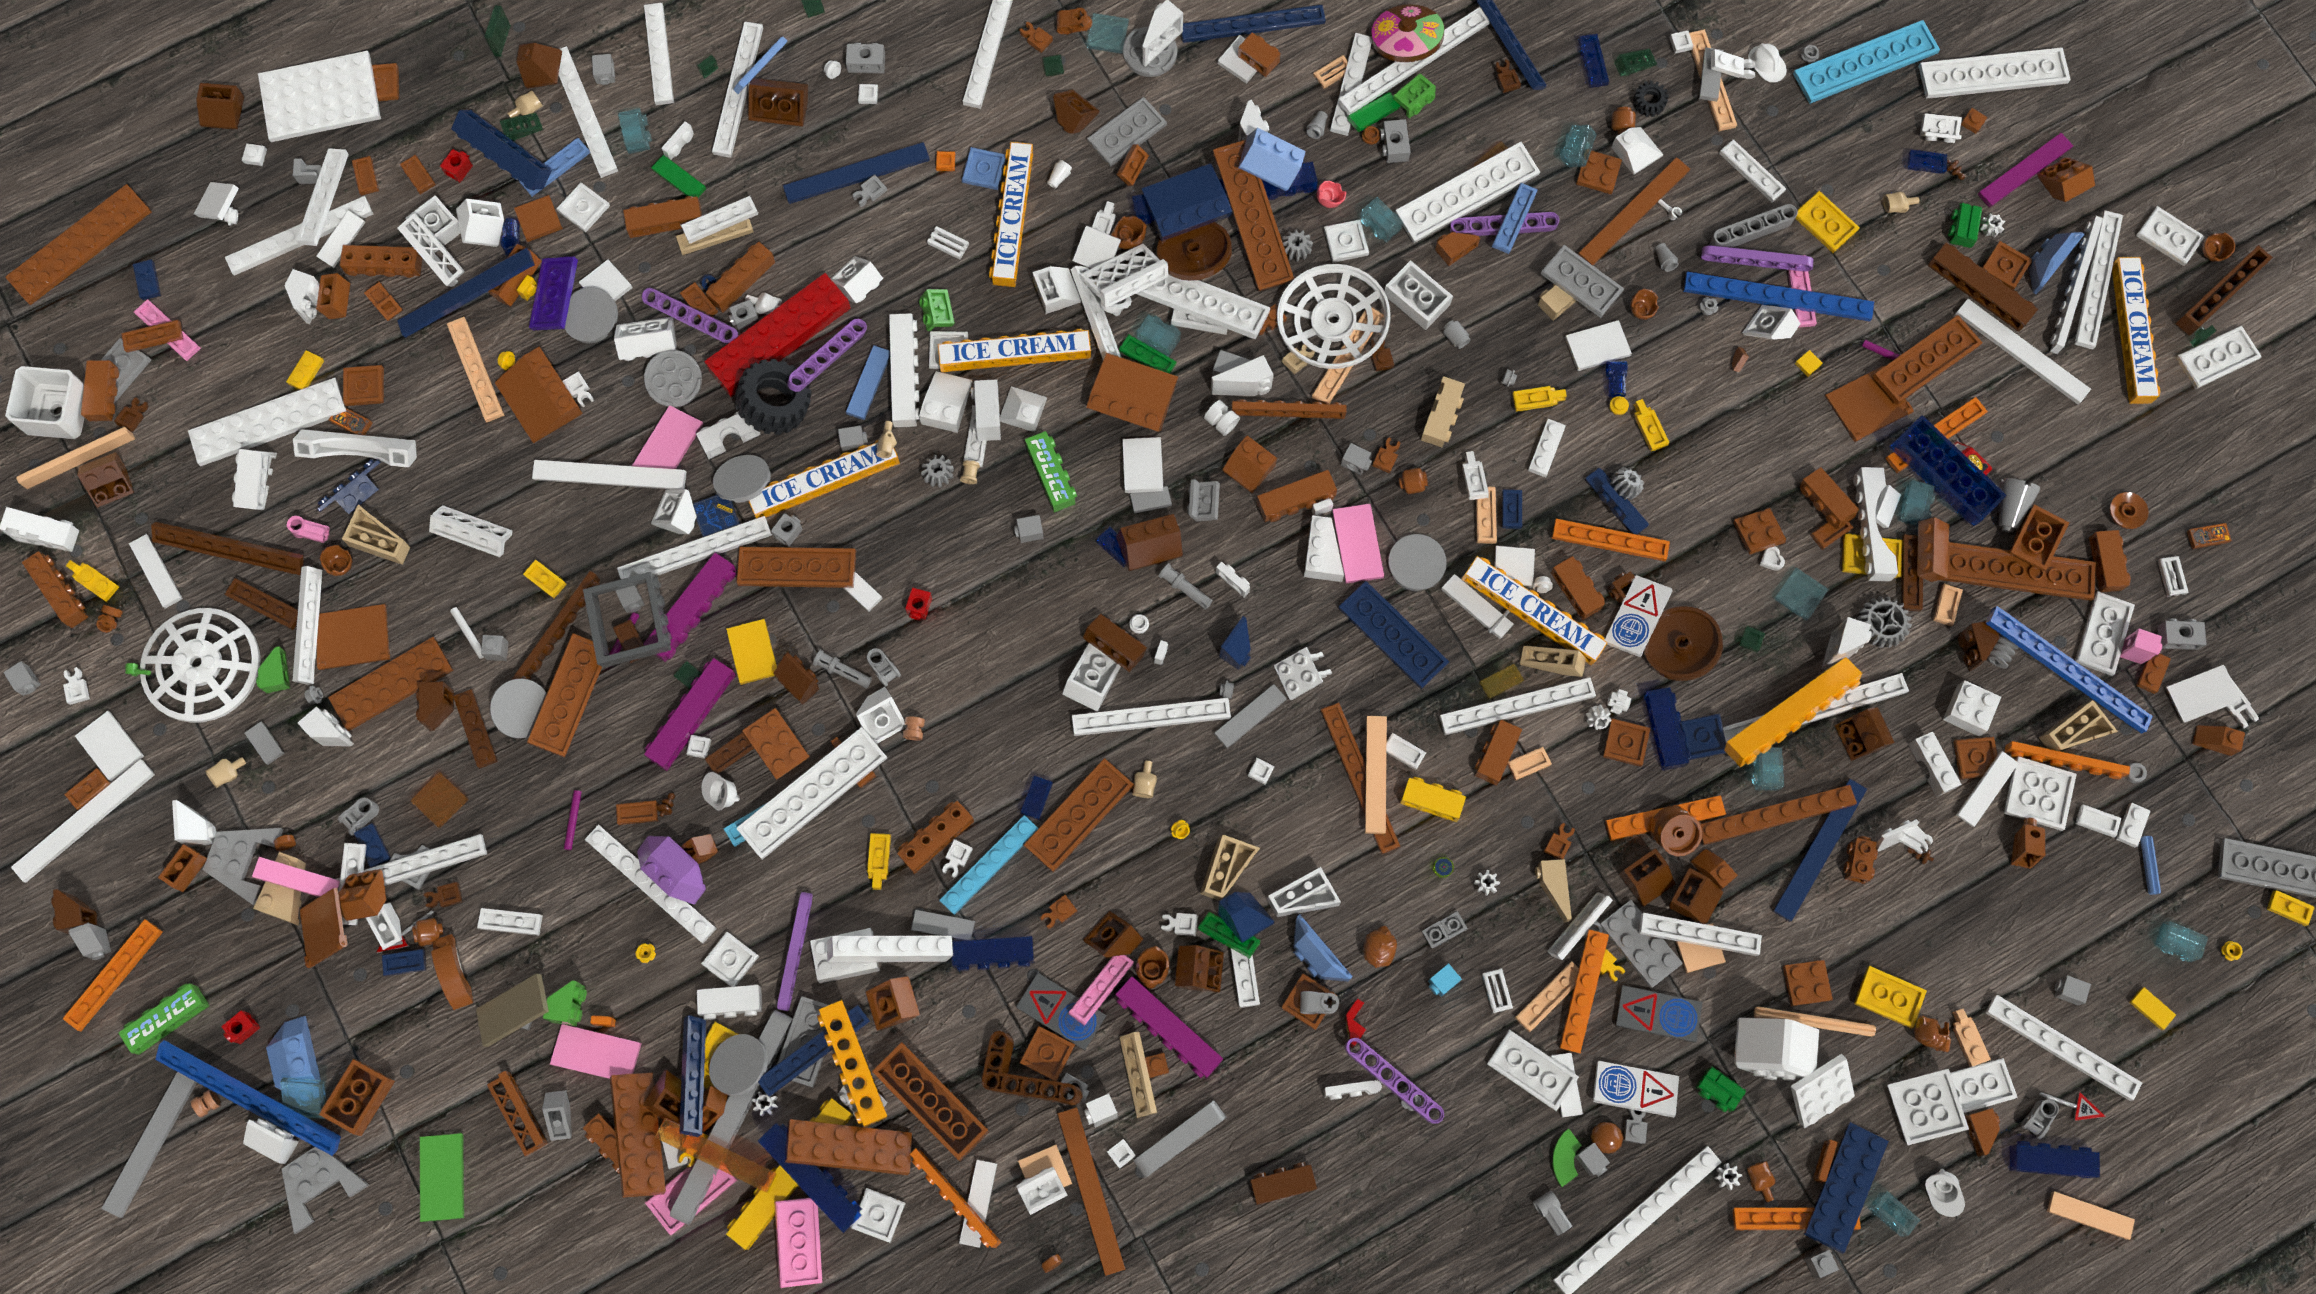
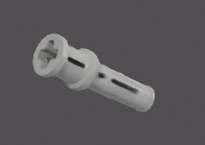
[1158,563,1213,610]
[813,650,872,689]

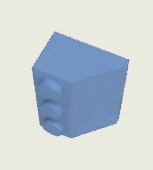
[1238,127,1306,191]

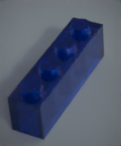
[1644,687,1691,771]
[952,936,1034,971]
[2010,1141,2100,1179]

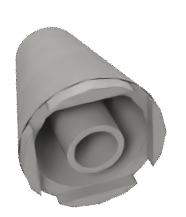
[1999,478,2040,533]

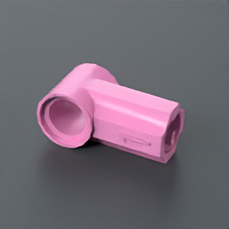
[287,516,330,543]

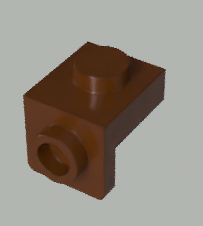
[1608,571,1635,604]

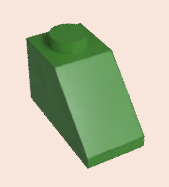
[256,646,290,693]

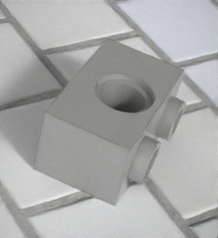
[846,43,885,73]
[1380,119,1411,163]
[2158,618,2206,650]

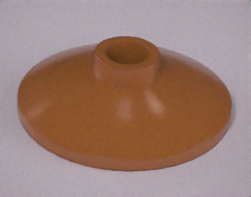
[2110,492,2149,529]

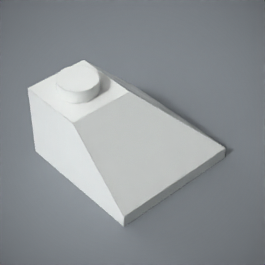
[1611,127,1663,175]
[1742,305,1800,339]
[1000,386,1047,432]
[651,489,696,534]
[856,687,907,744]
[172,800,216,847]

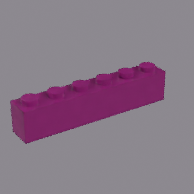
[643,553,737,662]
[644,658,736,771]
[1116,977,1223,1079]

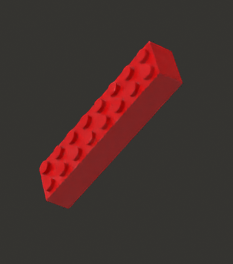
[704,273,851,397]

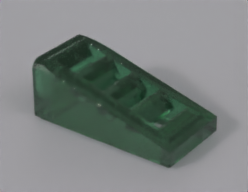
[1614,49,1657,76]
[500,113,543,141]

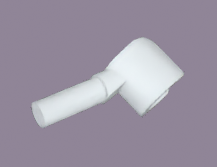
[1658,199,1682,220]

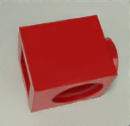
[440,149,473,183]
[905,588,932,620]
[221,1010,260,1044]

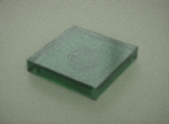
[485,5,511,57]

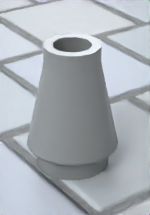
[1307,111,1328,139]
[1655,243,1678,272]

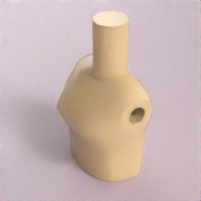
[508,90,542,119]
[1883,192,1919,213]
[876,421,897,458]
[205,757,246,788]
[1132,761,1157,798]

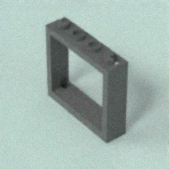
[583,572,672,668]

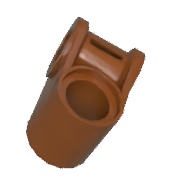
[1057,8,1093,35]

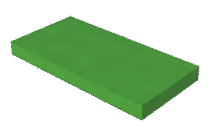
[420,1133,464,1222]

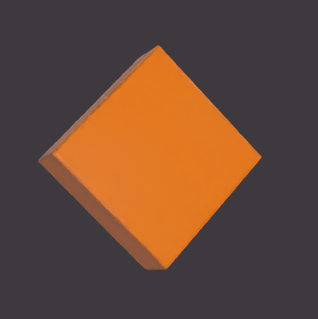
[936,151,956,171]
[590,1015,616,1027]

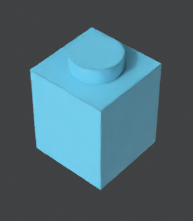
[1428,964,1462,997]

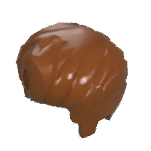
[1110,216,1147,250]
[1363,926,1397,968]
[1136,946,1169,989]
[1914,1016,1951,1052]

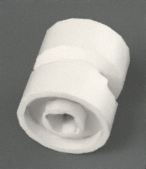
[1204,400,1240,436]

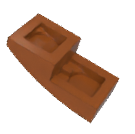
[364,282,403,321]

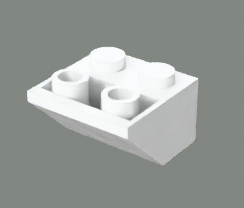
[1238,100,1269,142]
[456,199,504,247]
[1033,266,1081,314]
[285,269,320,324]
[298,707,354,746]
[243,1118,299,1164]

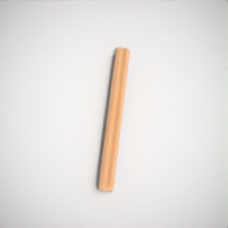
[1754,1007,1876,1037]

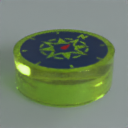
[1433,857,1454,878]

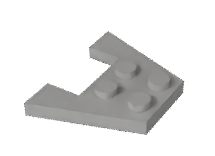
[203,828,283,905]
[282,1147,369,1234]

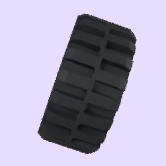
[735,359,811,435]

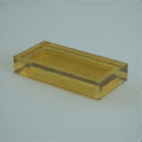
[1480,664,1524,699]

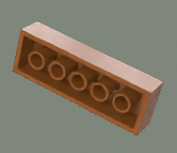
[872,1042,989,1161]

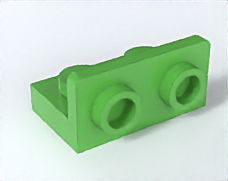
[1394,74,1436,118]
[919,289,955,331]

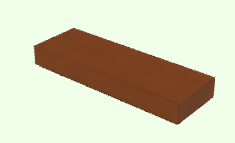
[121,320,183,353]

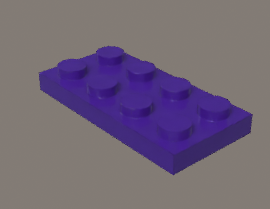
[529,257,578,331]

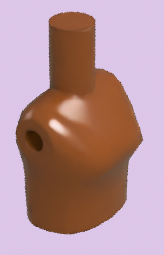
[1746,1161,1775,1202]

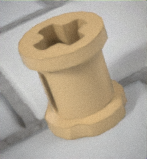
[960,460,980,484]

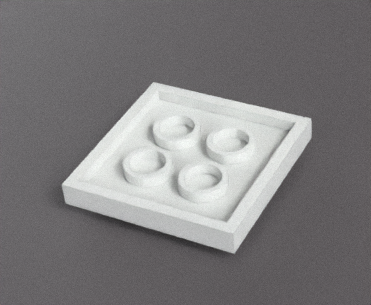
[2004,757,2076,831]
[1791,1054,1855,1128]
[1887,1069,1969,1145]

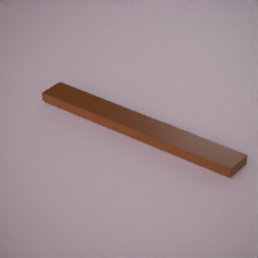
[1578,157,1690,266]
[1321,703,1400,855]
[1058,1107,1125,1276]

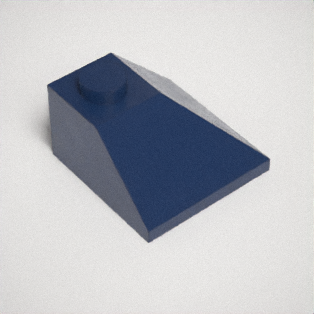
[1220,616,1251,670]
[1218,892,1274,943]

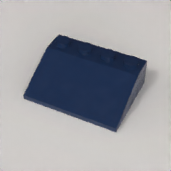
[1141,164,1232,241]

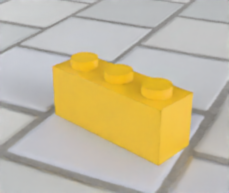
[1400,777,1466,822]

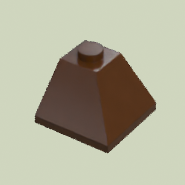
[516,43,562,89]
[1053,89,1100,134]
[1083,911,1143,958]

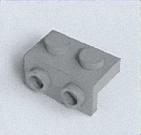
[1187,479,1220,522]

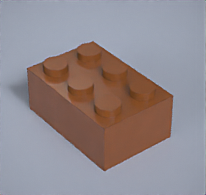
[742,708,809,780]
[319,1059,395,1136]

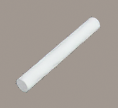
[450,607,483,659]

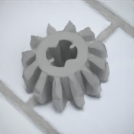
[1282,229,1313,262]
[921,454,954,488]
[1610,467,1644,500]

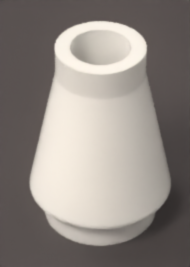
[1047,160,1072,189]

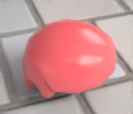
[1317,181,1346,208]

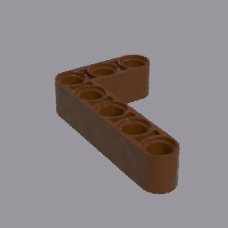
[982,1031,1083,1105]

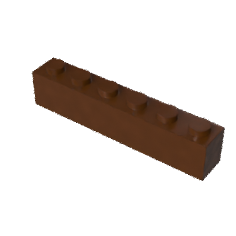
[1928,242,2038,332]
[2176,245,2273,336]

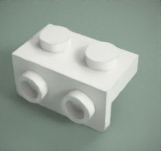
[1920,114,1962,143]
[1016,1167,1067,1215]

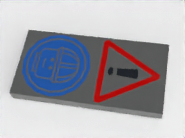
[1016,973,1107,1051]
[1615,985,1703,1043]

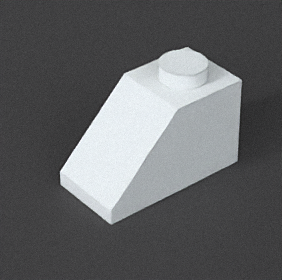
[366,903,402,950]

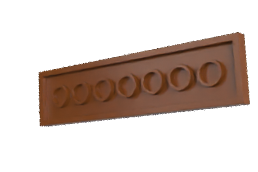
[1213,140,1294,292]
[5,184,152,305]
[1942,542,2096,601]

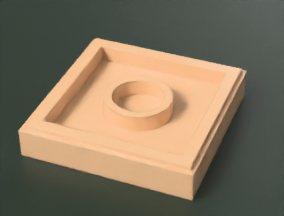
[1675,923,1726,973]
[1018,1145,1072,1187]

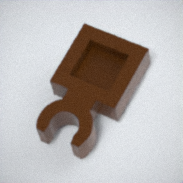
[1495,59,1521,93]
[1370,339,1394,372]
[114,397,149,432]
[424,882,462,908]

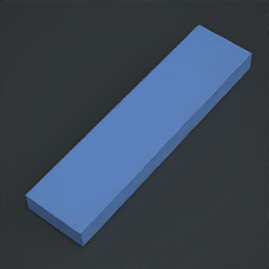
[733,37,787,94]
[519,138,590,197]
[1492,183,1538,254]
[846,345,891,420]

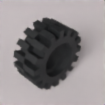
[1633,81,1669,117]

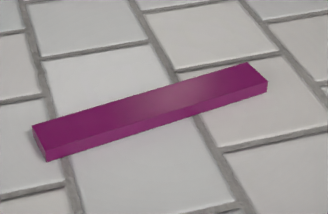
[1978,133,2073,208]

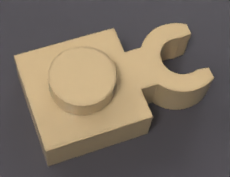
[1282,344,1315,374]

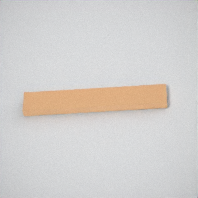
[1689,29,1737,132]
[1312,307,1384,404]
[447,317,505,423]
[16,427,135,489]
[1365,716,1387,834]

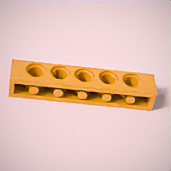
[817,1000,887,1127]

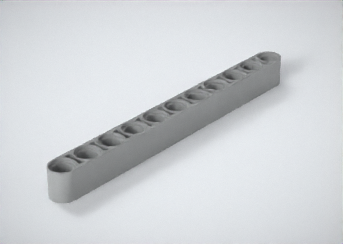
[670,1010,794,1225]

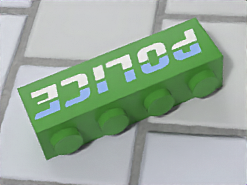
[1025,431,1077,512]
[118,984,210,1055]

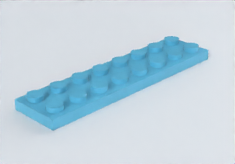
[1793,20,1940,104]

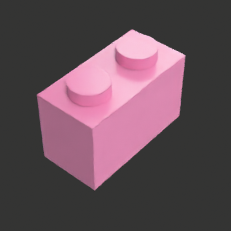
[2120,629,2162,664]

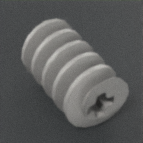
[1987,632,2018,669]

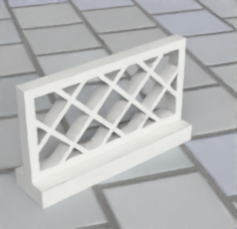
[1080,244,1168,308]

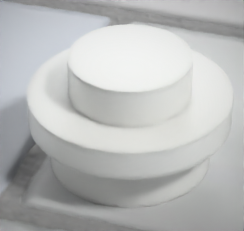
[824,60,841,79]
[224,207,238,226]
[1533,576,1553,593]
[1130,614,1149,634]

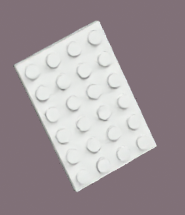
[258,51,381,142]

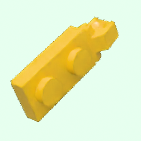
[1512,386,1567,412]
[1633,399,1669,452]
[66,560,119,602]
[867,833,891,890]

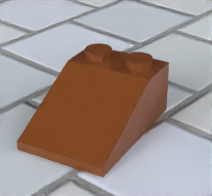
[2010,504,2069,571]

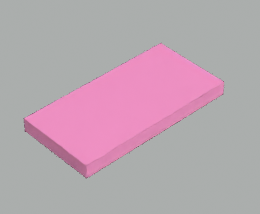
[632,405,703,469]
[1332,504,1384,584]
[550,1024,642,1079]
[645,1160,737,1236]
[775,1197,822,1288]

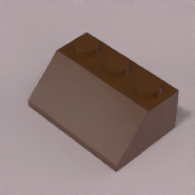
[749,78,808,127]
[1116,514,1183,571]

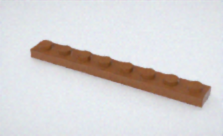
[1700,785,1857,845]

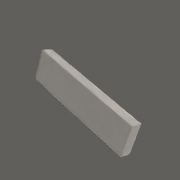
[1214,684,1287,749]

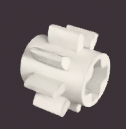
[1980,213,2005,238]
[1607,689,1631,714]
[1586,705,1611,730]
[1474,870,1500,896]
[752,1092,778,1116]
[1714,1163,1742,1190]

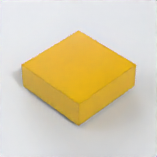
[1795,350,1823,377]

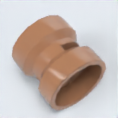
[903,717,925,741]
[190,1089,221,1118]

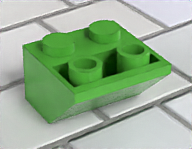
[543,981,587,1027]

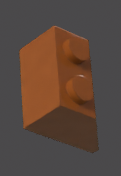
[1222,435,1277,493]
[866,976,920,1031]

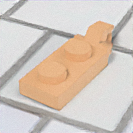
[1952,1009,1991,1067]

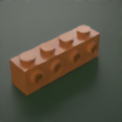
[623,196,702,238]
[706,242,775,313]
[340,245,422,278]
[1256,470,1337,522]
[22,551,88,628]
[897,800,974,874]
[583,1113,620,1174]

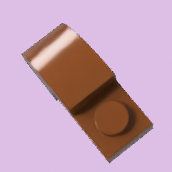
[431,934,473,1010]

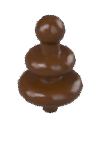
[1945,159,1965,180]
[657,793,675,817]
[1907,847,1934,865]

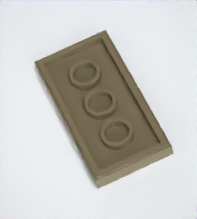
[476,973,549,1047]

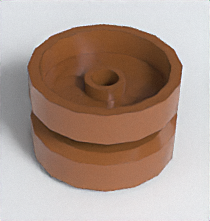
[1651,806,1702,856]

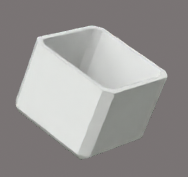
[5,366,84,439]
[1734,1018,1819,1081]

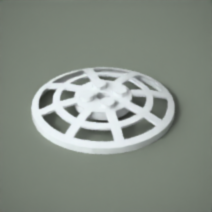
[1277,264,1390,369]
[140,608,261,723]

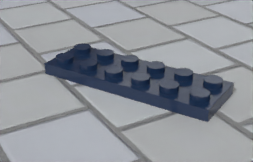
[1338,581,1449,690]
[1804,1122,1889,1254]

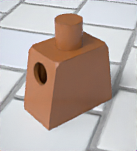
[2011,818,2045,869]

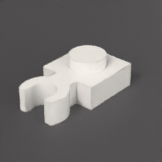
[562,371,594,407]
[63,667,90,705]
[942,840,973,878]
[1161,913,1198,936]

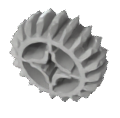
[1857,596,1912,648]

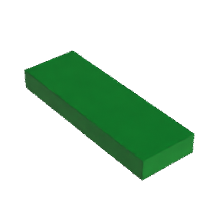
[1347,92,1401,132]
[652,155,706,198]
[1119,334,1177,374]
[1198,912,1260,959]

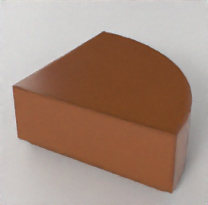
[1732,346,1749,372]

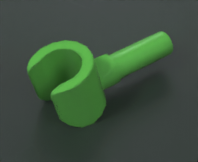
[125,663,151,676]

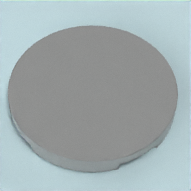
[1123,26,1177,77]
[565,287,618,343]
[644,350,702,407]
[713,455,771,503]
[1388,534,1446,591]
[489,679,547,738]
[709,1034,768,1096]

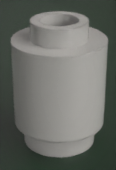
[1443,320,1471,349]

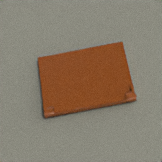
[1825,366,1914,442]
[316,604,390,670]
[300,888,347,968]

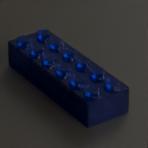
[1889,415,2007,526]

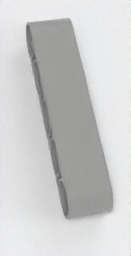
[1710,204,1798,248]
[1134,1100,1227,1178]

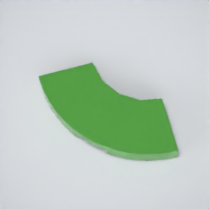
[1552,1129,1582,1187]

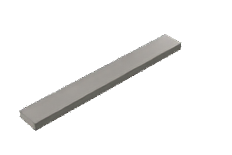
[101,1072,197,1218]

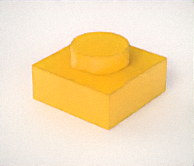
[517,275,537,301]

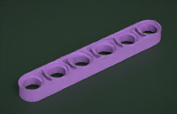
[1450,212,1559,236]
[1701,246,1813,271]
[642,288,738,344]
[787,319,867,392]
[777,892,813,1011]
[1345,1038,1444,1124]

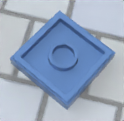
[962,147,1006,190]

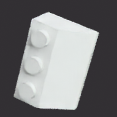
[614,317,677,361]
[1821,617,1872,670]

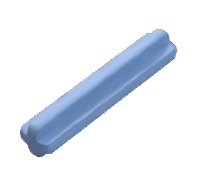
[2140,836,2161,895]

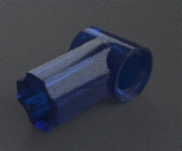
[500,218,520,257]
[1606,361,1628,398]

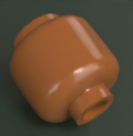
[1611,107,1636,135]
[1399,468,1428,494]
[412,918,443,946]

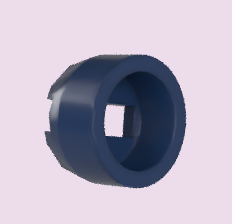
[700,274,716,290]

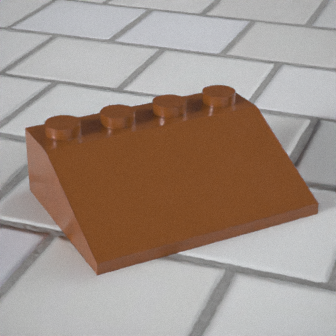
[495,346,583,443]
[1086,353,1178,432]

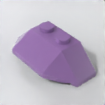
[637,836,706,904]

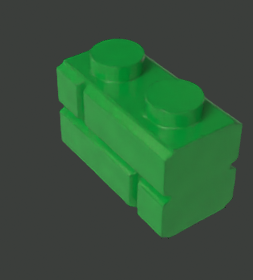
[1948,203,1982,248]
[1695,1066,1746,1113]

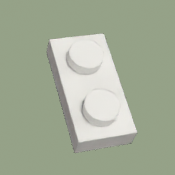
[662,122,694,160]
[1216,562,1250,598]
[2116,803,2150,848]

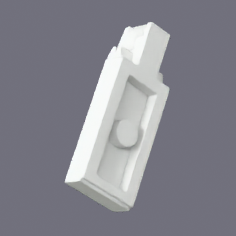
[1092,201,1116,235]
[1462,451,1489,500]

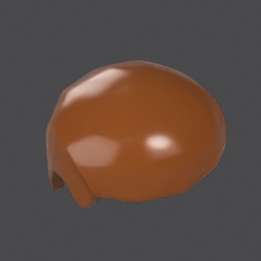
[2202,233,2235,262]
[1630,289,1659,320]
[320,545,353,576]
[1591,1122,1624,1154]

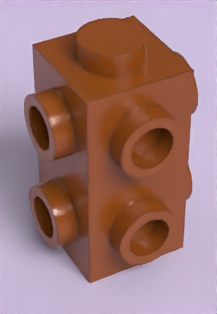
[1843,836,1878,884]

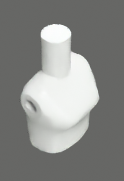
[745,292,782,315]

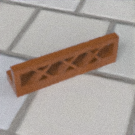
[487,1071,548,1157]

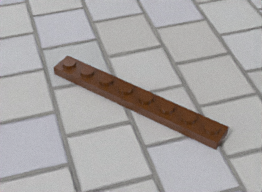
[151,522,304,575]
[511,571,600,680]

